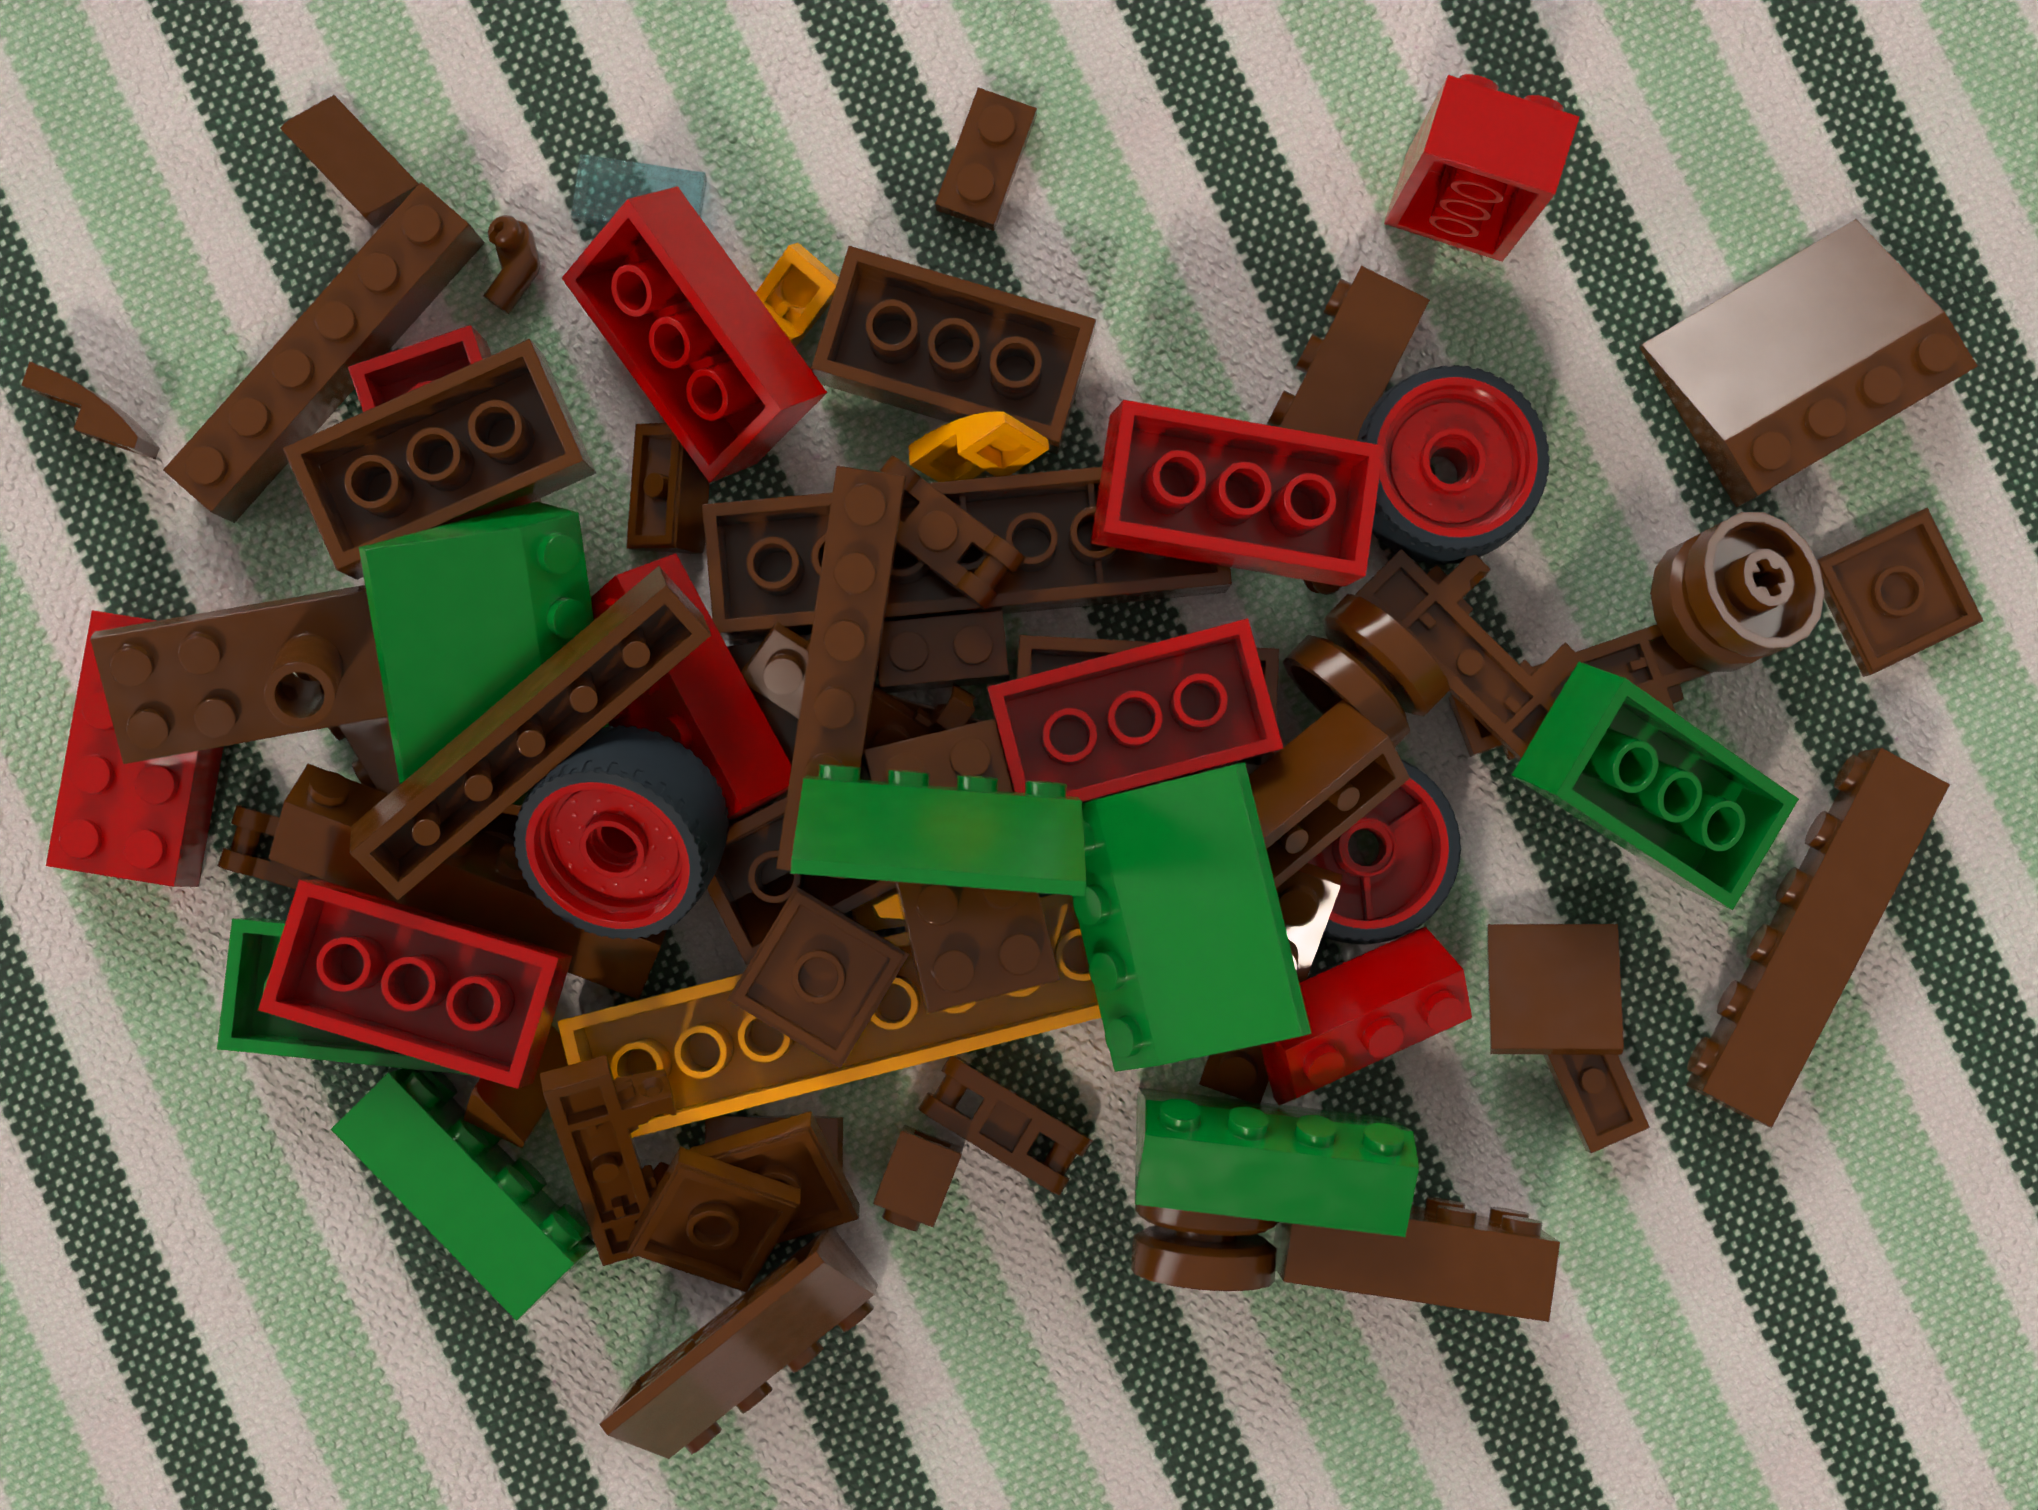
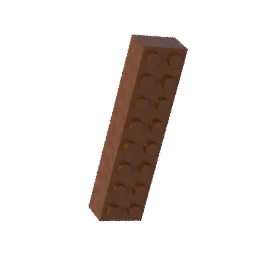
[702,467,1232,641]

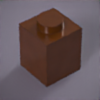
[873,1125,963,1231]

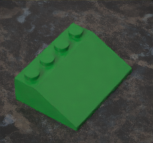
[359,501,609,784]
[1072,762,1311,1072]
[790,764,1086,896]
[1135,1087,1419,1237]

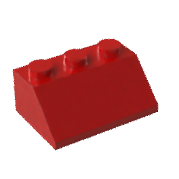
[1261,926,1472,1106]

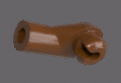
[483,215,540,315]

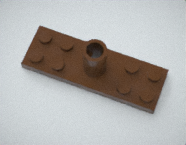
[90,585,388,764]

